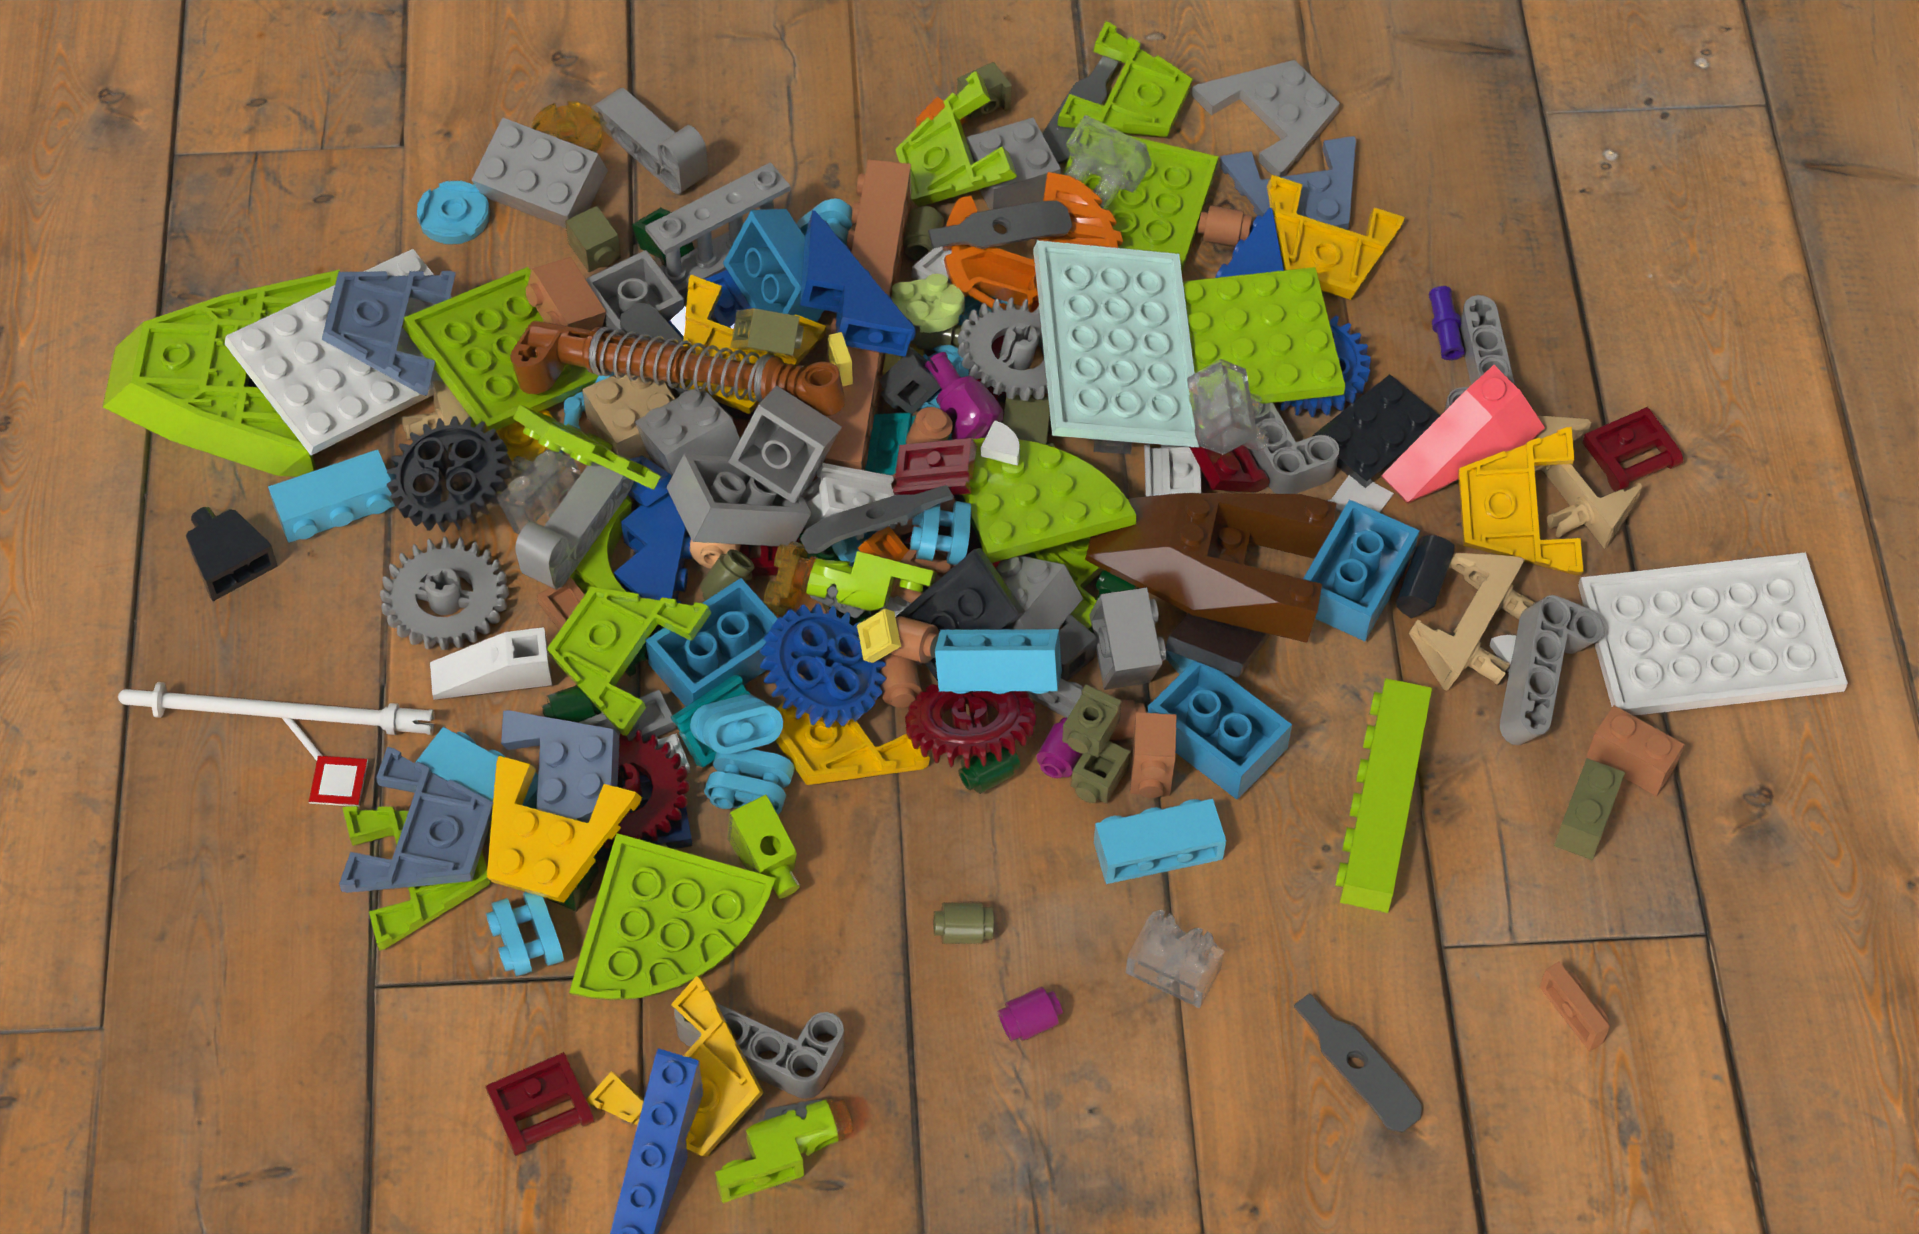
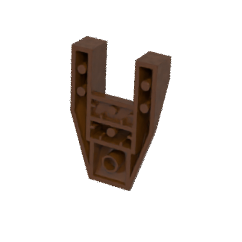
[1085,493,1337,643]

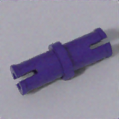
[1429,286,1465,361]

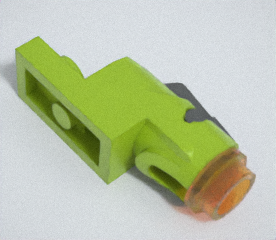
[793,551,937,618]
[715,1098,854,1203]

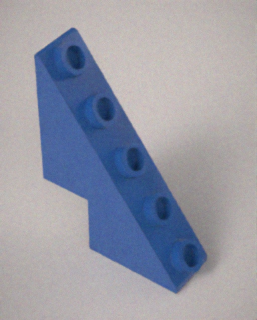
[1215,208,1284,278]
[800,210,916,357]
[614,492,692,604]
[610,1048,703,1234]

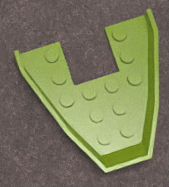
[103,269,340,477]

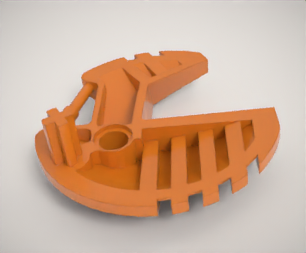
[943,172,1123,313]

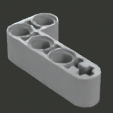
[591,87,708,195]
[1444,295,1515,412]
[1223,403,1339,494]
[515,462,634,590]
[1500,595,1604,746]
[674,1003,844,1099]

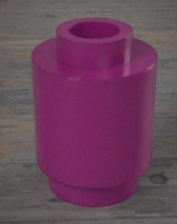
[1036,718,1083,779]
[997,986,1063,1041]

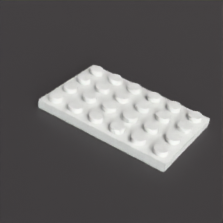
[225,249,452,455]
[1578,552,1848,716]

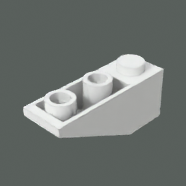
[430,627,552,700]

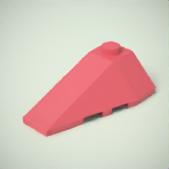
[1381,365,1545,504]

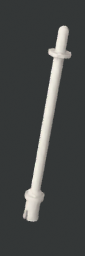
[118,682,435,735]

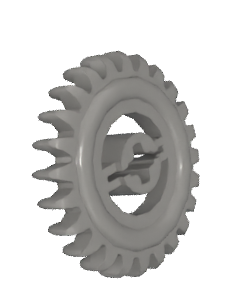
[957,297,1048,401]
[380,536,509,650]

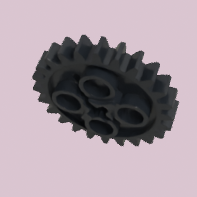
[387,416,512,532]

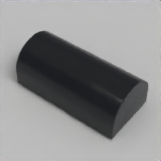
[1396,535,1455,619]

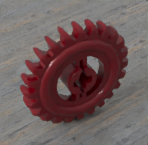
[905,684,1036,769]
[603,729,690,849]

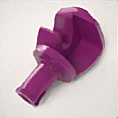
[925,352,1004,440]

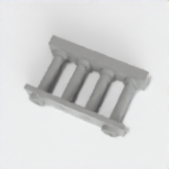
[645,162,791,298]

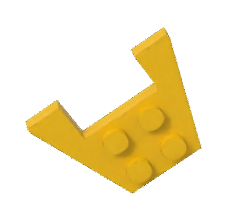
[1267,175,1405,300]
[680,275,826,414]
[1458,427,1583,575]
[775,651,930,785]
[487,756,642,903]
[586,976,764,1157]

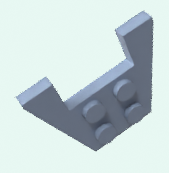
[1219,136,1356,230]
[322,271,456,396]
[501,710,620,823]
[339,747,493,893]

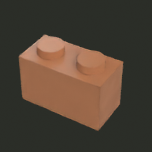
[526,257,606,330]
[1587,705,1685,796]
[1130,712,1176,798]

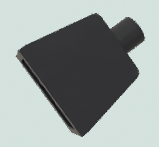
[185,507,278,601]

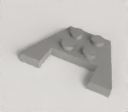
[1192,60,1340,177]

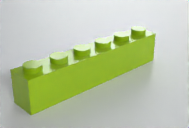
[1335,678,1432,913]

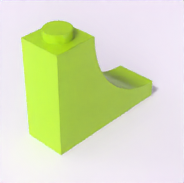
[570,495,632,594]

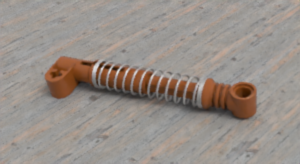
[510,321,846,416]

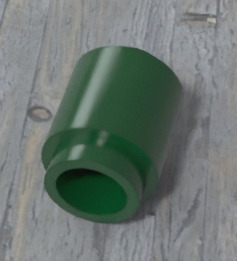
[541,685,602,723]
[958,747,1020,794]

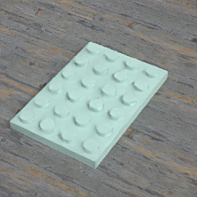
[1033,240,1203,448]

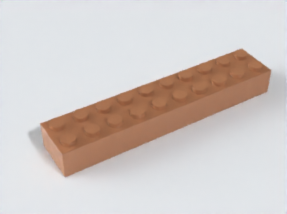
[812,159,911,482]

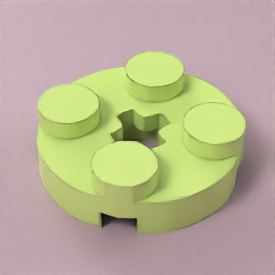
[891,274,965,333]

